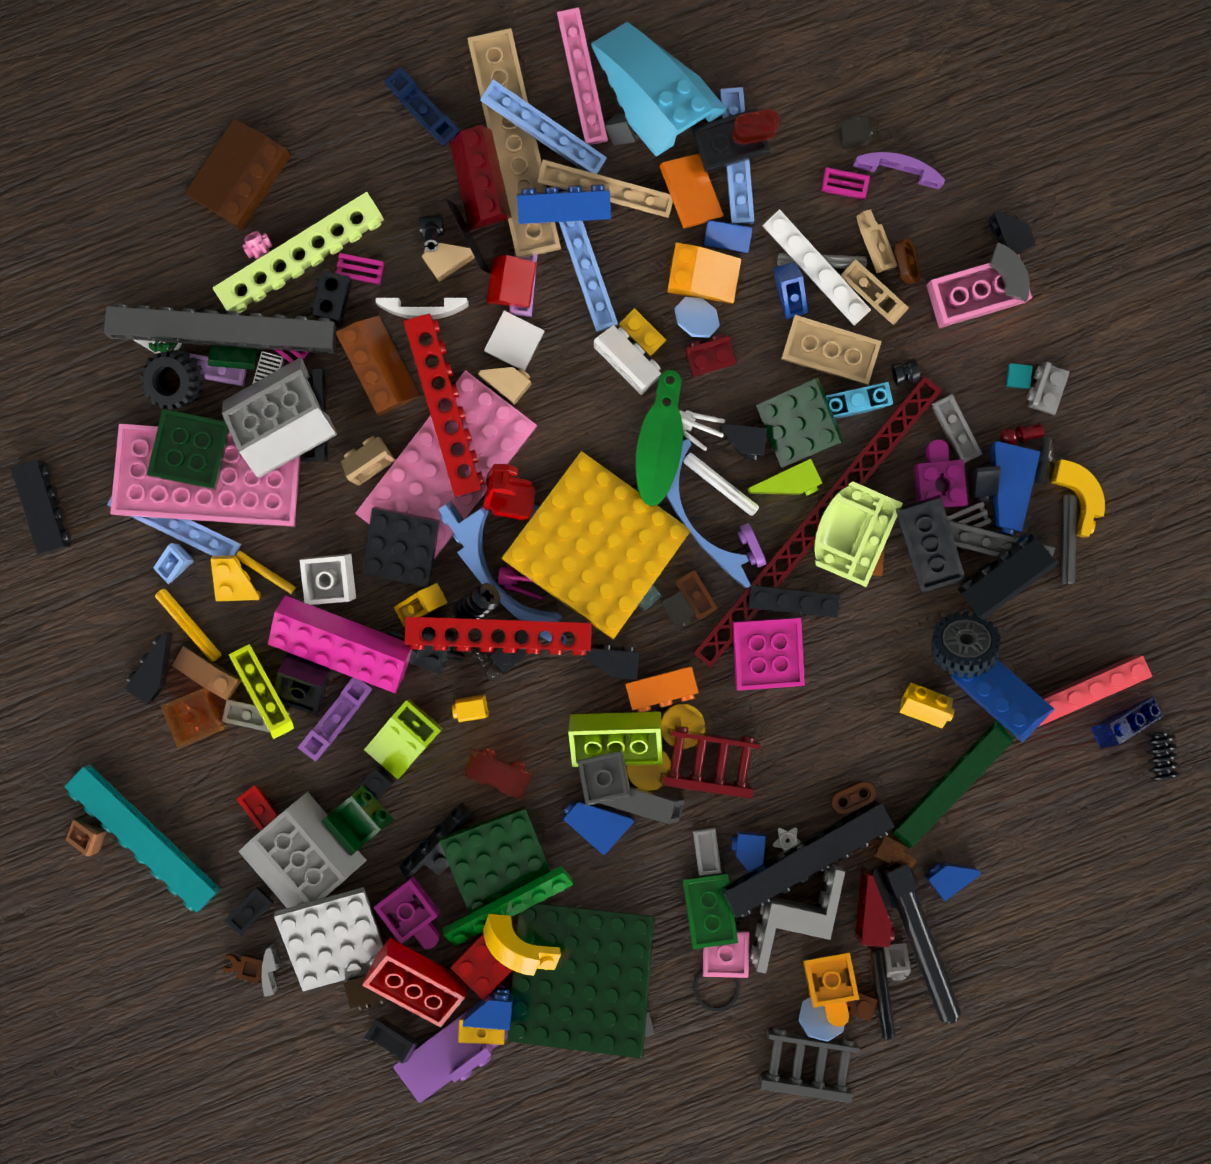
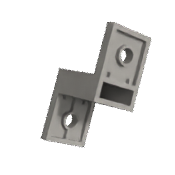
[750,863,845,973]

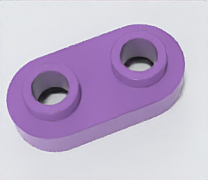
[738,523,766,568]

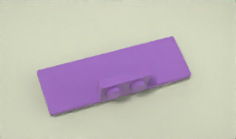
[393,985,508,1103]

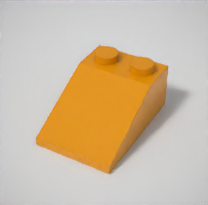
[667,242,741,304]

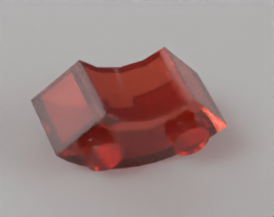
[463,748,533,799]

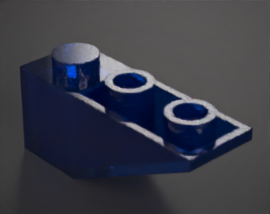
[1091,696,1164,748]

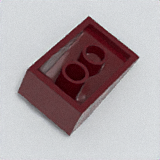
[855,868,895,948]

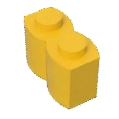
[452,694,489,722]

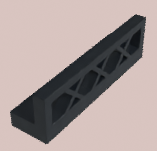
[300,368,328,462]

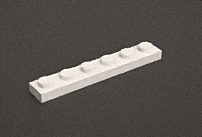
[762,209,871,326]

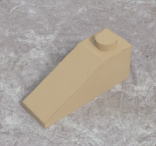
[840,259,909,325]

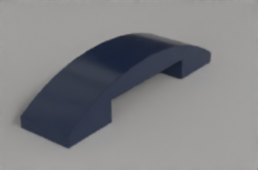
[384,67,460,147]

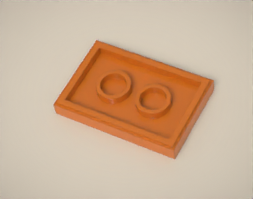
[659,154,724,229]

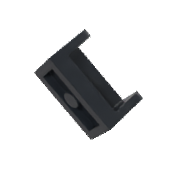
[364,1017,420,1064]

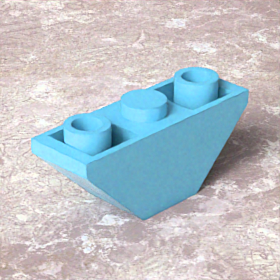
[826,382,893,418]

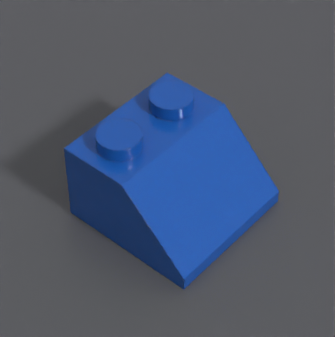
[463,988,514,1030]

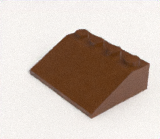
[185,119,291,231]

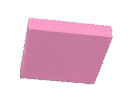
[703,930,749,978]

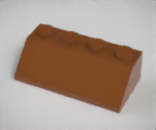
[335,316,420,417]

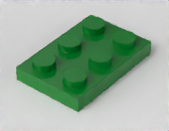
[683,874,738,949]

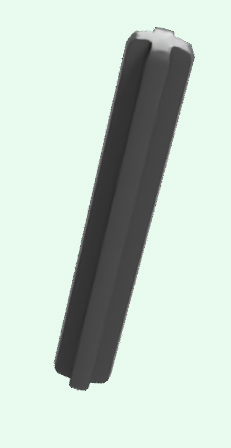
[1061,495,1077,584]

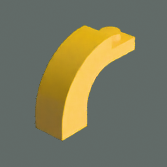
[1050,459,1105,538]
[483,914,561,976]

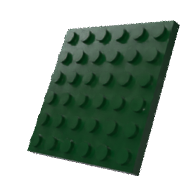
[507,903,655,1059]

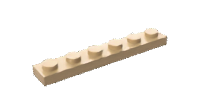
[537,159,673,218]

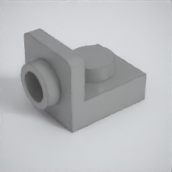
[883,943,911,980]

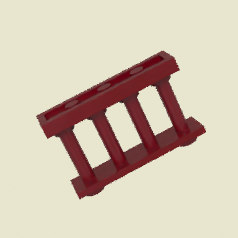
[660,725,761,799]

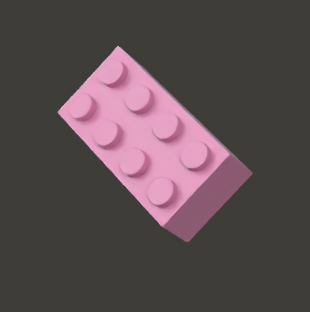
[926,254,1032,328]

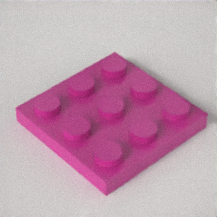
[732,617,805,691]

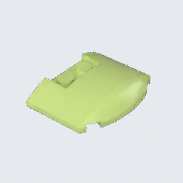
[814,481,903,587]

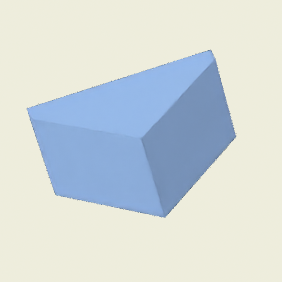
[153,543,195,584]

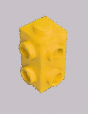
[900,683,955,728]

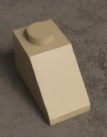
[422,243,475,282]
[478,367,532,405]

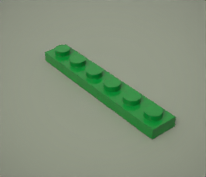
[442,866,574,946]

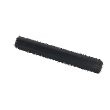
[871,949,895,1040]

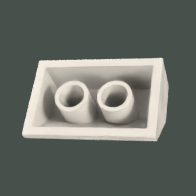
[594,325,661,396]

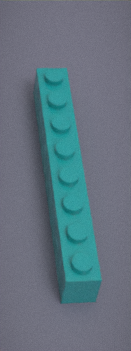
[64,765,221,913]

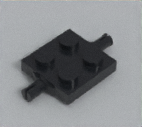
[389,627,464,674]

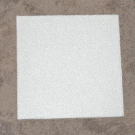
[484,311,545,371]

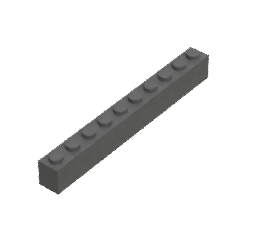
[104,304,337,354]

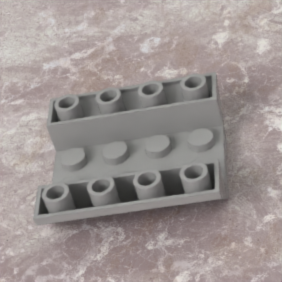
[222,357,337,478]
[238,792,367,908]

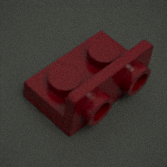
[685,334,737,378]

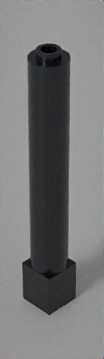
[880,860,961,1024]

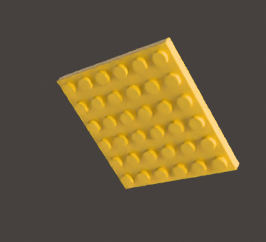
[502,451,690,639]

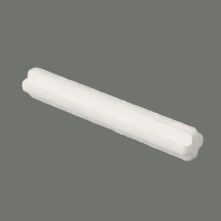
[683,453,759,516]

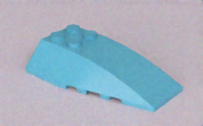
[591,22,727,156]

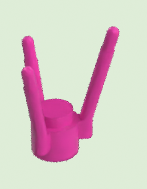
[498,564,544,600]

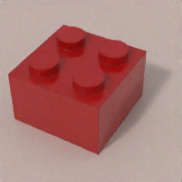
[450,933,512,1000]

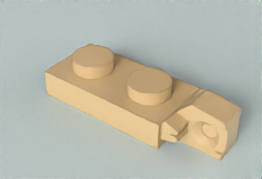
[856,209,898,273]

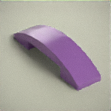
[853,152,945,189]
[298,677,373,762]

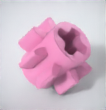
[242,231,272,260]

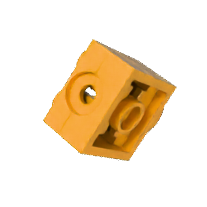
[803,953,859,1027]

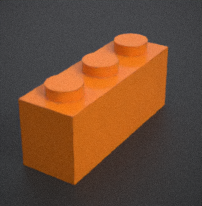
[625,666,698,712]

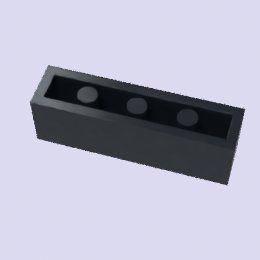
[11,460,71,555]

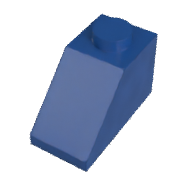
[773,262,808,319]
[731,831,766,872]
[925,862,981,901]

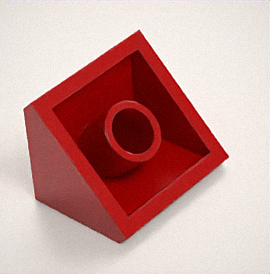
[486,255,537,308]

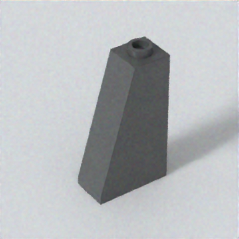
[600,785,685,824]

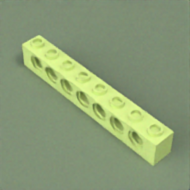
[213,192,384,313]

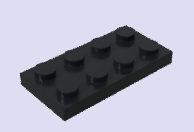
[895,495,966,593]

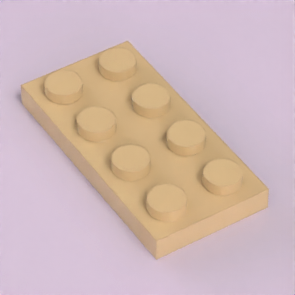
[781,315,882,386]

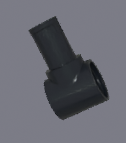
[419,215,444,252]

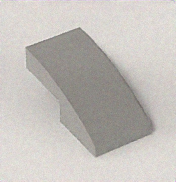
[262,944,281,997]

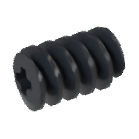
[453,583,500,619]
[1145,732,1179,780]

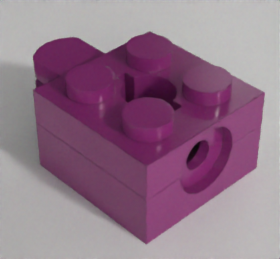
[913,440,968,508]
[373,876,440,949]

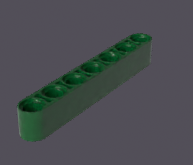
[892,721,1016,848]

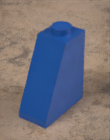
[563,800,634,855]

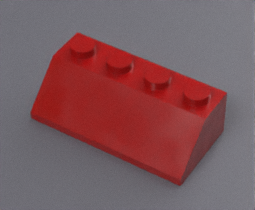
[362,938,467,1027]

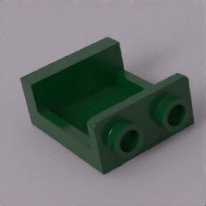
[321,785,393,856]

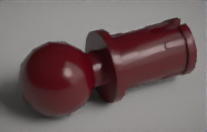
[1000,423,1044,445]

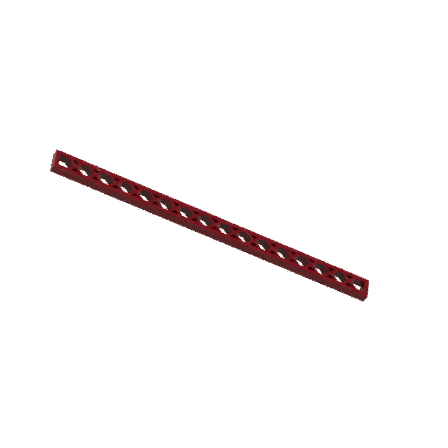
[693,376,942,668]

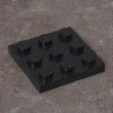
[363,507,440,587]

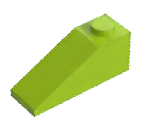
[747,459,822,496]

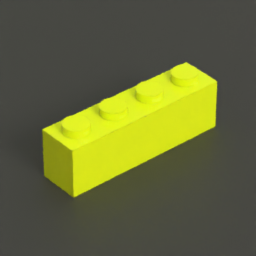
[229,644,294,739]

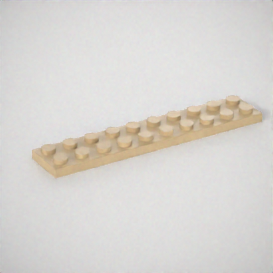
[467,28,561,258]

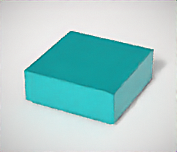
[1006,363,1033,389]

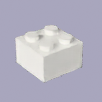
[300,553,356,605]

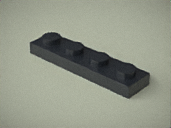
[747,585,840,618]

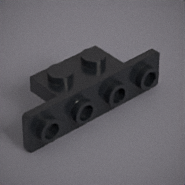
[399,803,471,879]

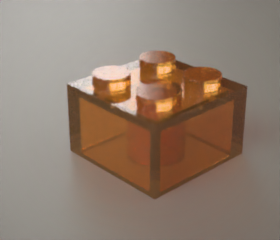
[161,688,226,748]

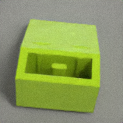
[364,699,443,780]

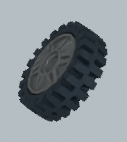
[931,612,1001,678]

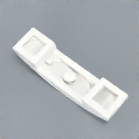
[376,298,469,319]

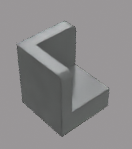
[605,112,639,145]

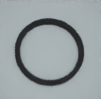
[694,970,739,1011]

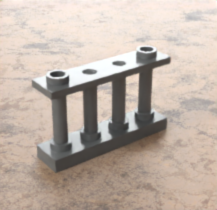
[759,1027,860,1103]

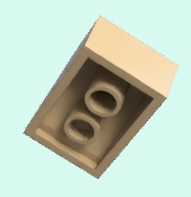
[341,436,396,486]

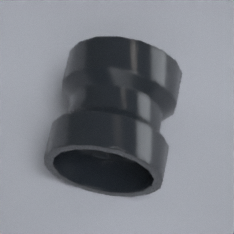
[891,359,920,386]

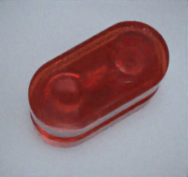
[732,109,780,144]

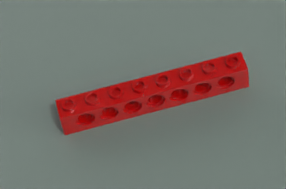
[403,313,485,498]
[404,617,592,655]

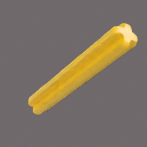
[155,589,221,662]

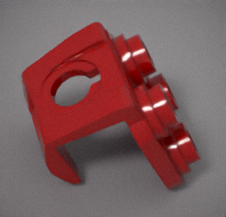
[483,464,535,520]

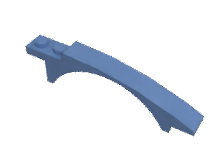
[666,438,751,588]
[438,501,568,644]

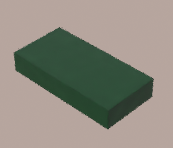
[208,345,257,370]

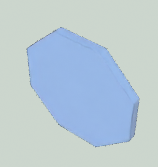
[675,297,720,338]
[798,997,844,1042]

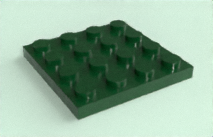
[439,806,551,914]

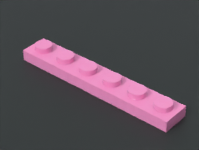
[557,7,608,145]

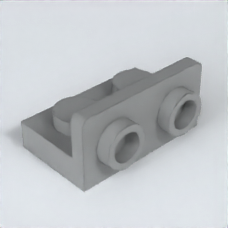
[1027,361,1070,415]

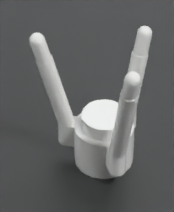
[680,410,725,451]

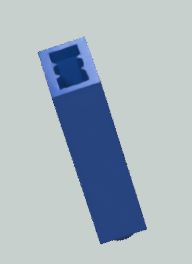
[990,441,1040,535]

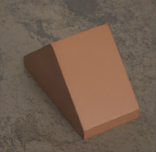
[66,819,107,856]

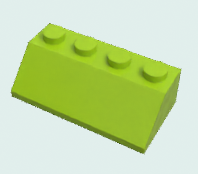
[568,712,663,767]

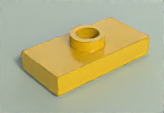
[458,1018,505,1045]

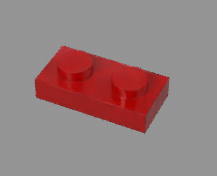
[237,785,279,831]

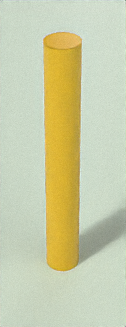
[236,551,297,595]

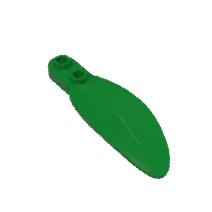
[636,370,683,506]

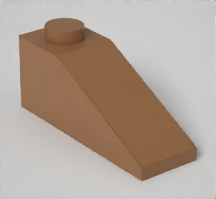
[172,646,242,700]

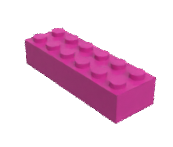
[268,595,412,694]

